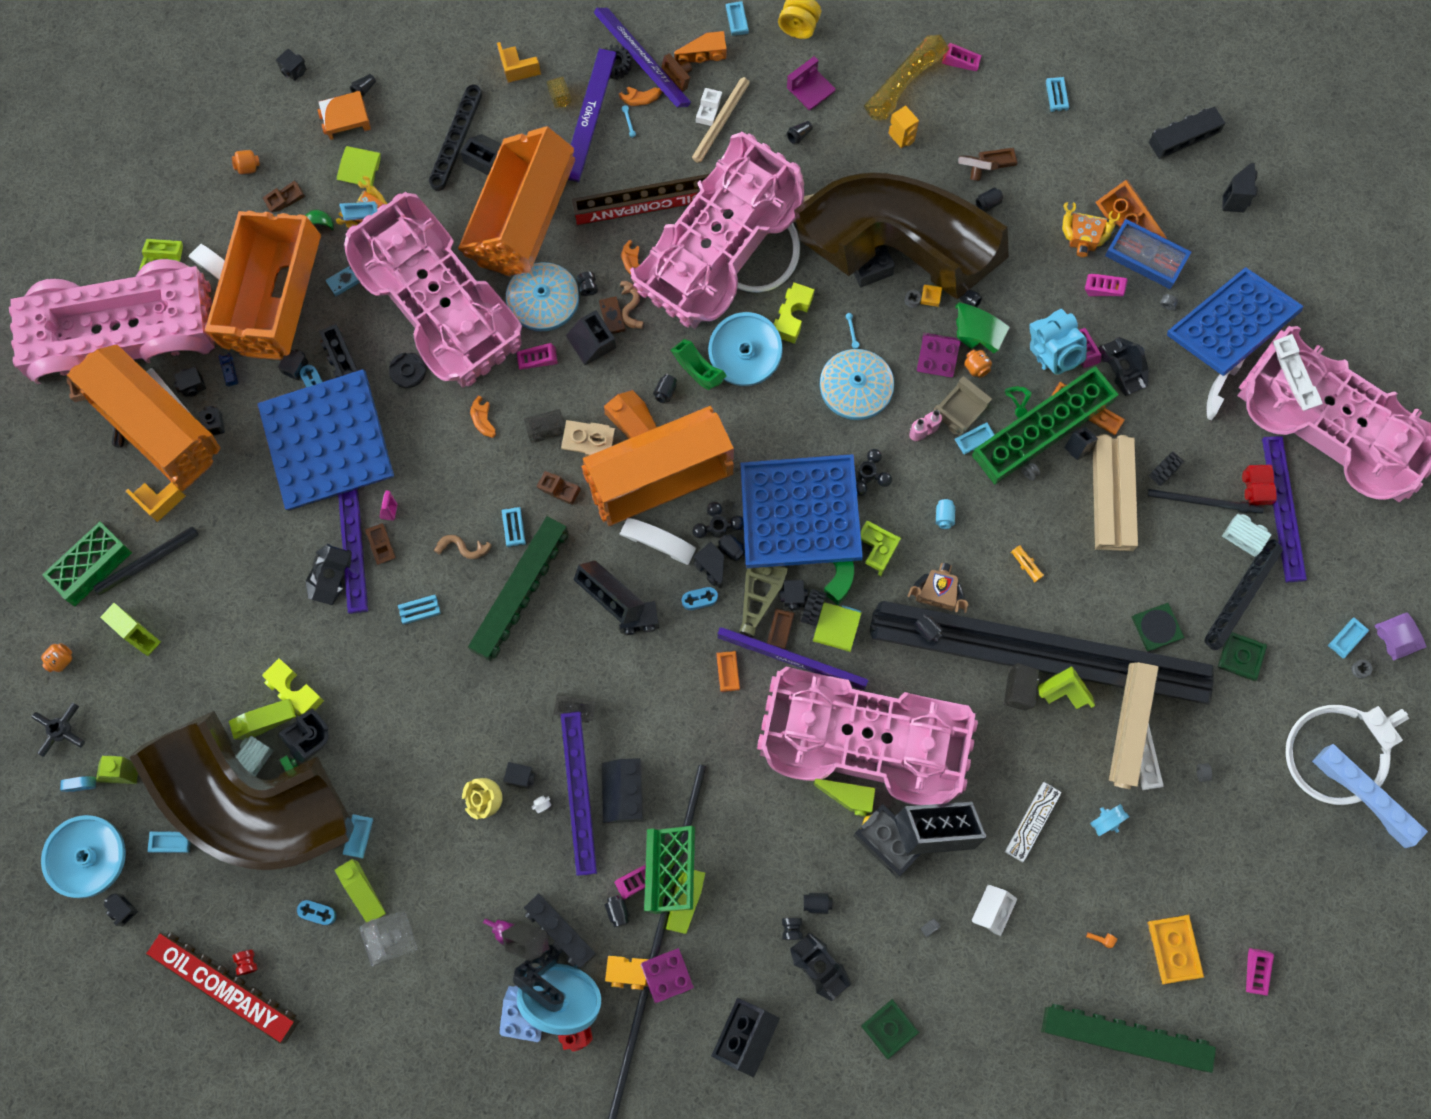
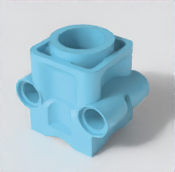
[1030,309,1087,375]

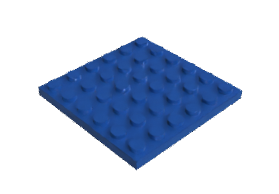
[257,369,394,510]
[740,454,863,568]

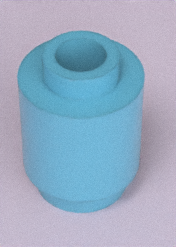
[936,499,955,529]

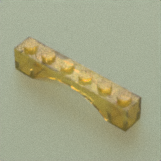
[864,35,949,120]

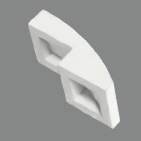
[696,88,722,126]

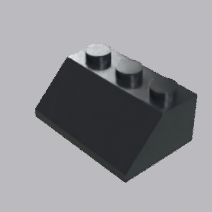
[602,758,643,823]
[711,998,780,1078]

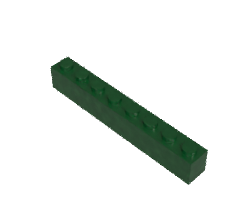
[468,516,569,662]
[1041,1004,1216,1073]

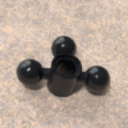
[856,449,892,496]
[692,502,744,538]

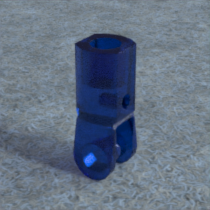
[218,352,238,387]

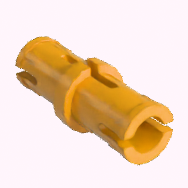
[1011,545,1044,583]

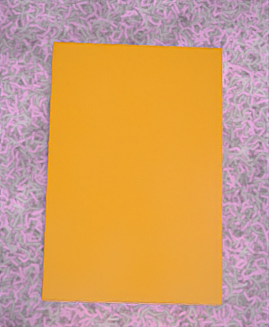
[1148,915,1204,984]

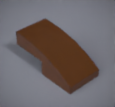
[263,180,306,213]
[536,471,581,505]
[365,523,396,565]

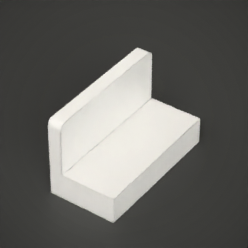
[972,885,1017,936]

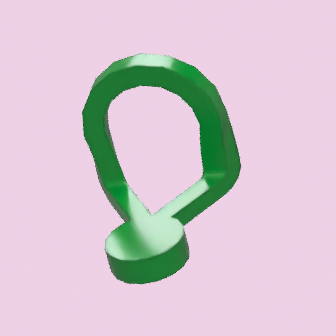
[1005,386,1031,418]

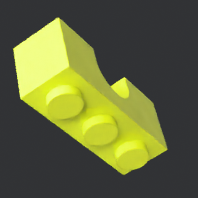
[774,283,814,344]
[262,659,324,716]

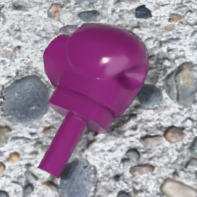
[483,919,517,945]

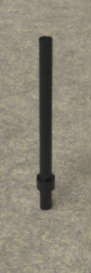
[1148,489,1264,514]

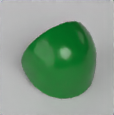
[305,210,334,231]

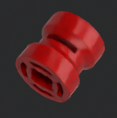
[232,949,258,976]

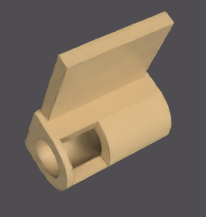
[561,420,615,457]

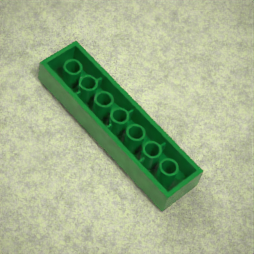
[972,366,1119,485]

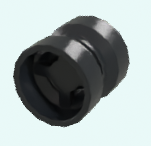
[577,271,598,296]
[782,918,803,940]

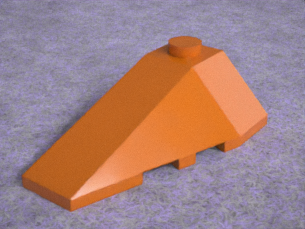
[1095,179,1168,239]
[604,390,657,439]

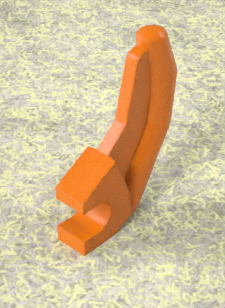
[619,87,662,106]
[621,240,640,275]
[470,396,496,438]

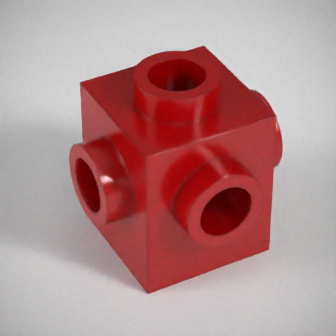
[558,1026,593,1051]

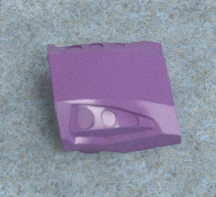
[1375,612,1426,661]

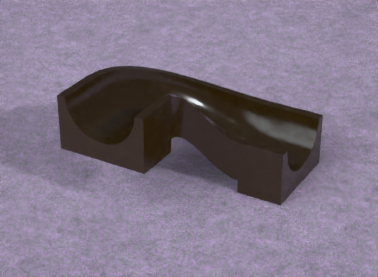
[794,173,1009,299]
[129,711,354,870]

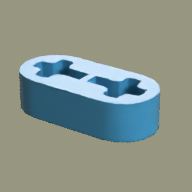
[300,365,323,387]
[682,587,718,610]
[60,776,96,792]
[297,900,337,925]

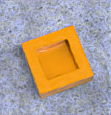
[921,284,942,307]

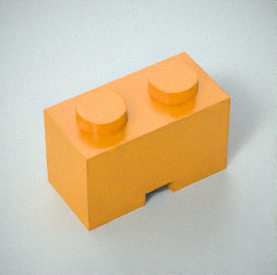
[888,106,919,148]
[605,956,649,990]

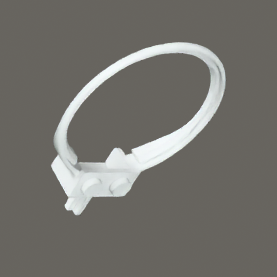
[701,210,800,293]
[1286,705,1409,805]

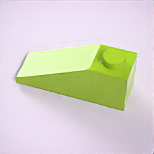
[229,699,296,740]
[814,778,875,817]
[335,859,386,925]
[666,870,705,934]

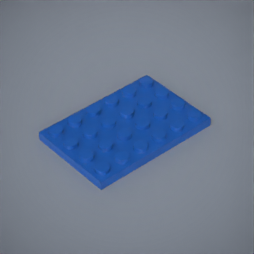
[1167,267,1303,376]

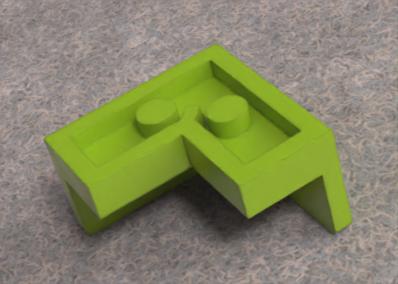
[860,521,901,576]
[1038,666,1095,709]

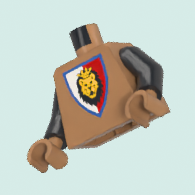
[907,563,968,613]

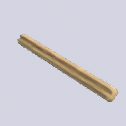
[692,77,750,163]

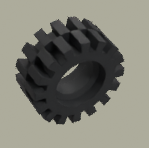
[605,45,631,80]
[1149,451,1185,486]
[801,589,826,627]

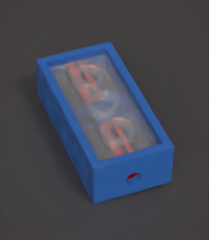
[1105,219,1191,289]

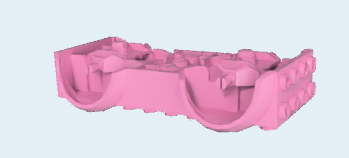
[630,132,805,329]
[344,192,522,388]
[9,259,215,384]
[1237,326,1431,502]
[757,667,978,805]

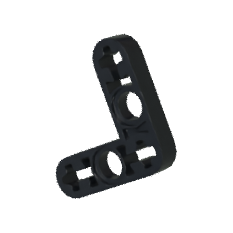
[513,945,565,1012]

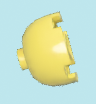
[462,778,502,819]

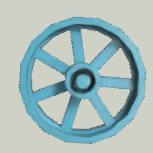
[1090,804,1129,836]

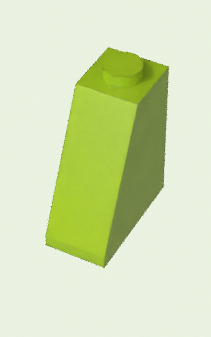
[100,603,161,656]
[96,756,138,784]

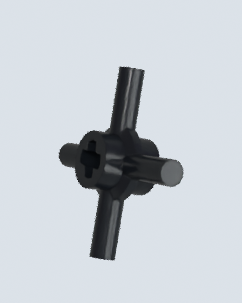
[32,702,85,757]

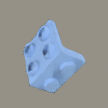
[500,986,542,1042]

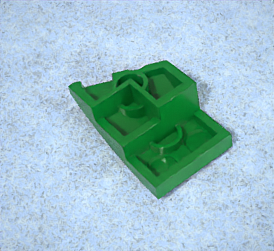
[955,302,1009,354]

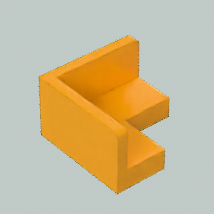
[497,42,541,83]
[126,482,186,522]

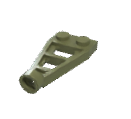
[739,566,788,638]

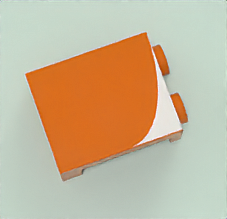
[318,91,371,140]

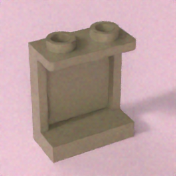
[933,376,992,436]

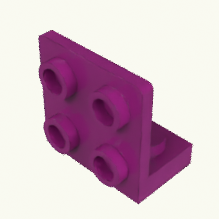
[787,56,835,110]
[917,332,960,377]
[641,948,694,1003]

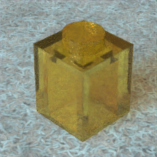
[547,76,571,108]

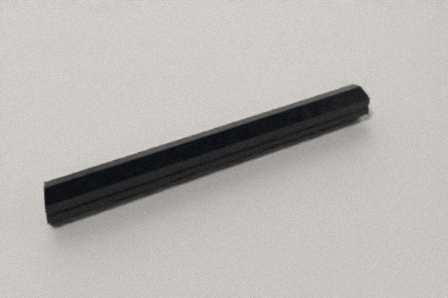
[869,601,1214,705]

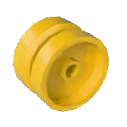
[778,0,822,39]

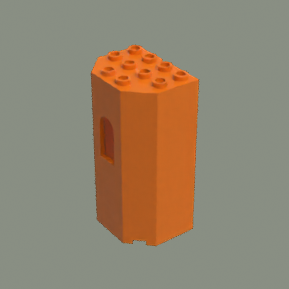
[458,126,575,276]
[205,211,321,360]
[67,344,221,492]
[581,406,734,526]

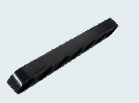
[429,84,482,191]
[1204,539,1283,650]

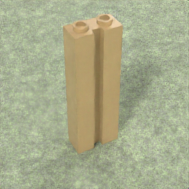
[1093,434,1138,551]
[1109,662,1158,789]

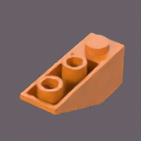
[674,31,726,64]

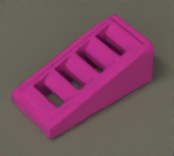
[942,43,981,71]
[1085,274,1128,296]
[1079,328,1101,368]
[517,343,558,370]
[380,490,398,521]
[614,864,646,899]
[1246,948,1274,996]

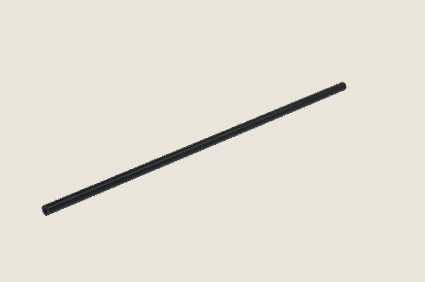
[608,765,706,1119]

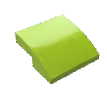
[336,146,381,186]
[139,239,183,271]
[813,602,861,652]

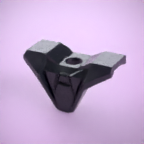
[1098,337,1149,396]
[306,544,352,605]
[790,933,851,1001]

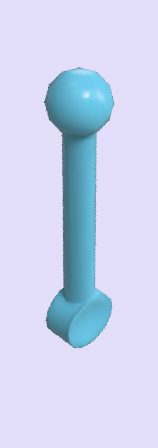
[622,105,636,138]
[846,313,859,349]

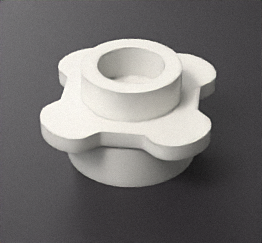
[532,795,551,813]

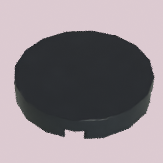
[389,353,426,388]

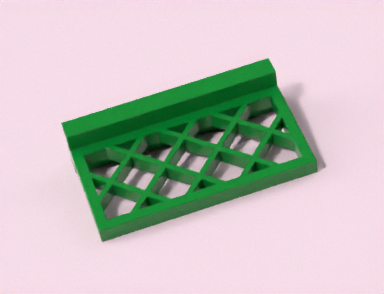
[42,522,133,607]
[644,826,695,914]

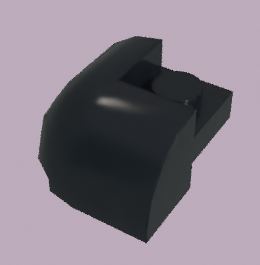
[279,708,328,762]

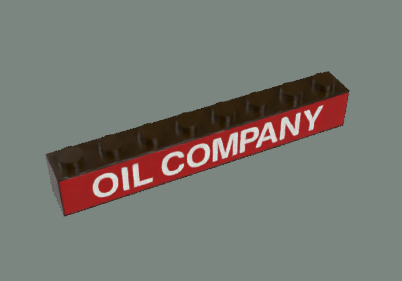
[572,173,711,225]
[146,932,300,1044]

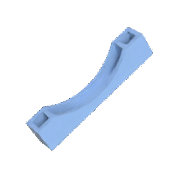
[1312,744,1428,848]

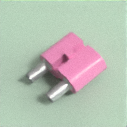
[909,410,942,441]

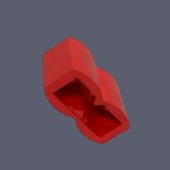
[1242,465,1277,505]

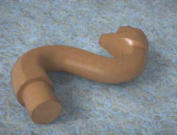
[620,281,644,329]
[434,535,492,559]

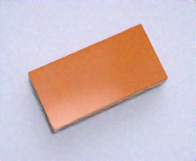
[716,651,740,692]

